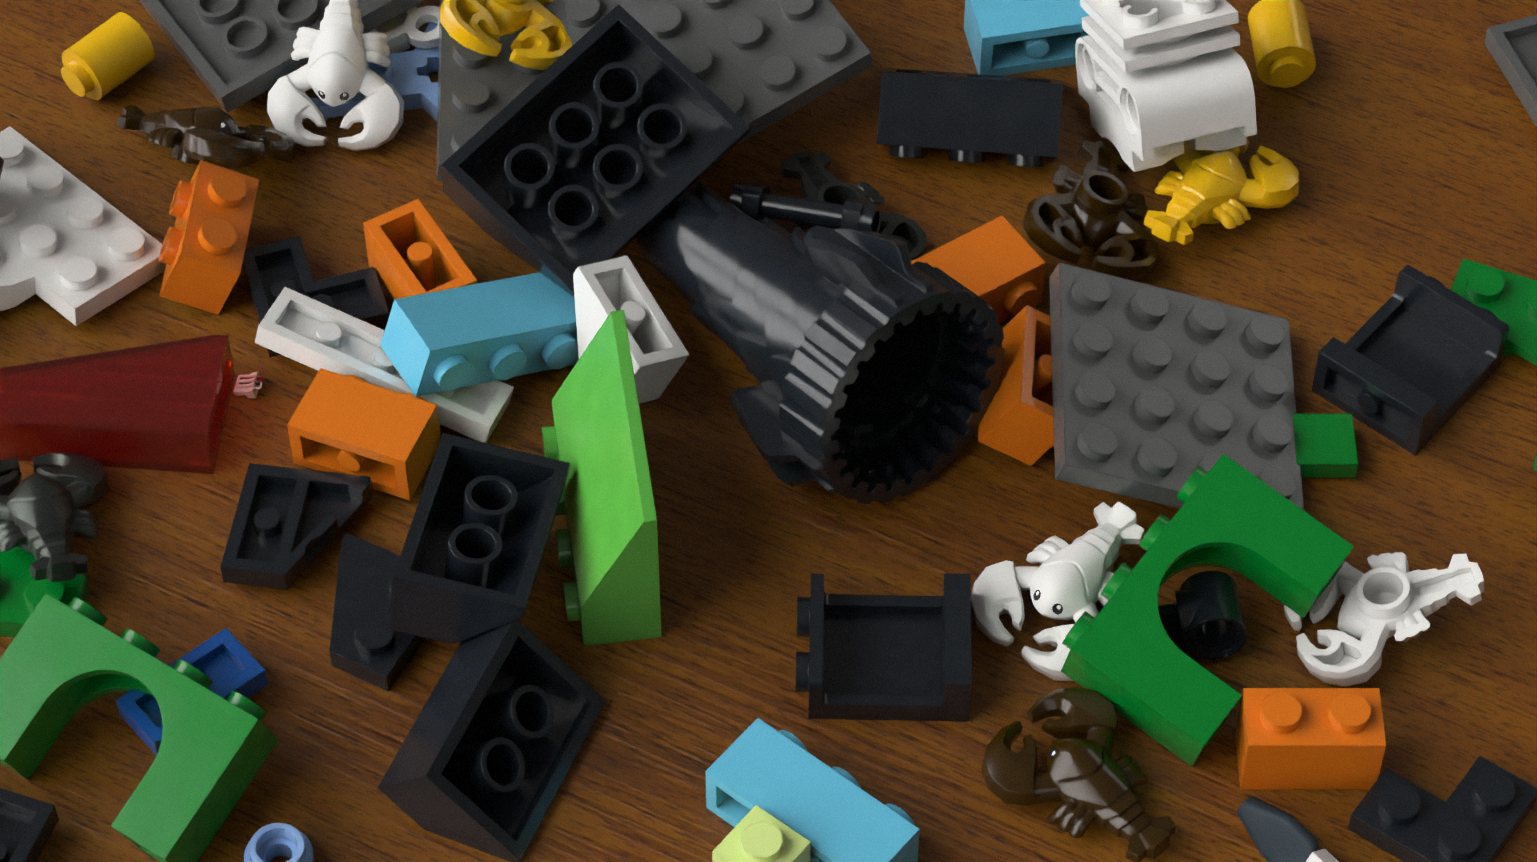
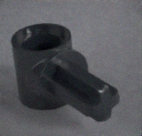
[1158,571,1247,660]

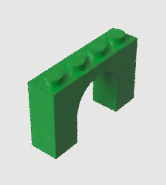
[1061,453,1354,767]
[0,593,278,862]

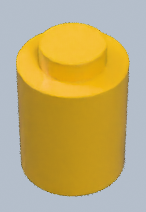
[1247,0,1316,88]
[61,12,155,100]

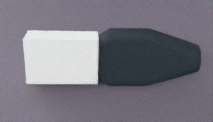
[1237,796,1339,862]

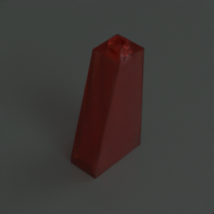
[0,335,235,474]

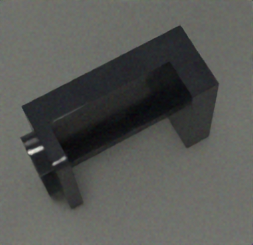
[1312,265,1509,456]
[795,573,972,722]

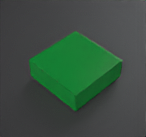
[1292,414,1358,478]

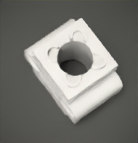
[1075,0,1257,172]

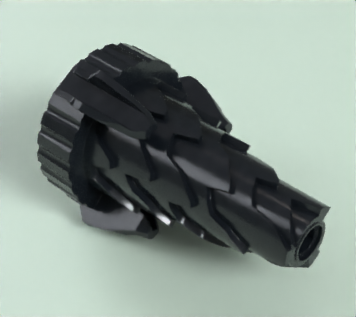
[636,181,1005,504]

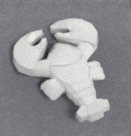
[267,0,404,151]
[971,502,1145,681]
[1284,552,1484,687]

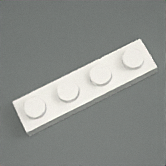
[255,287,514,443]

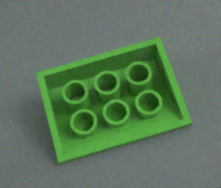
[541,310,662,646]

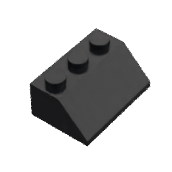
[877,68,1063,167]
[388,433,570,644]
[378,619,606,862]

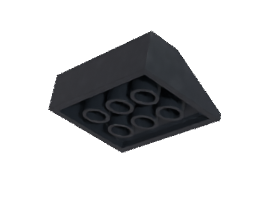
[441,4,750,296]

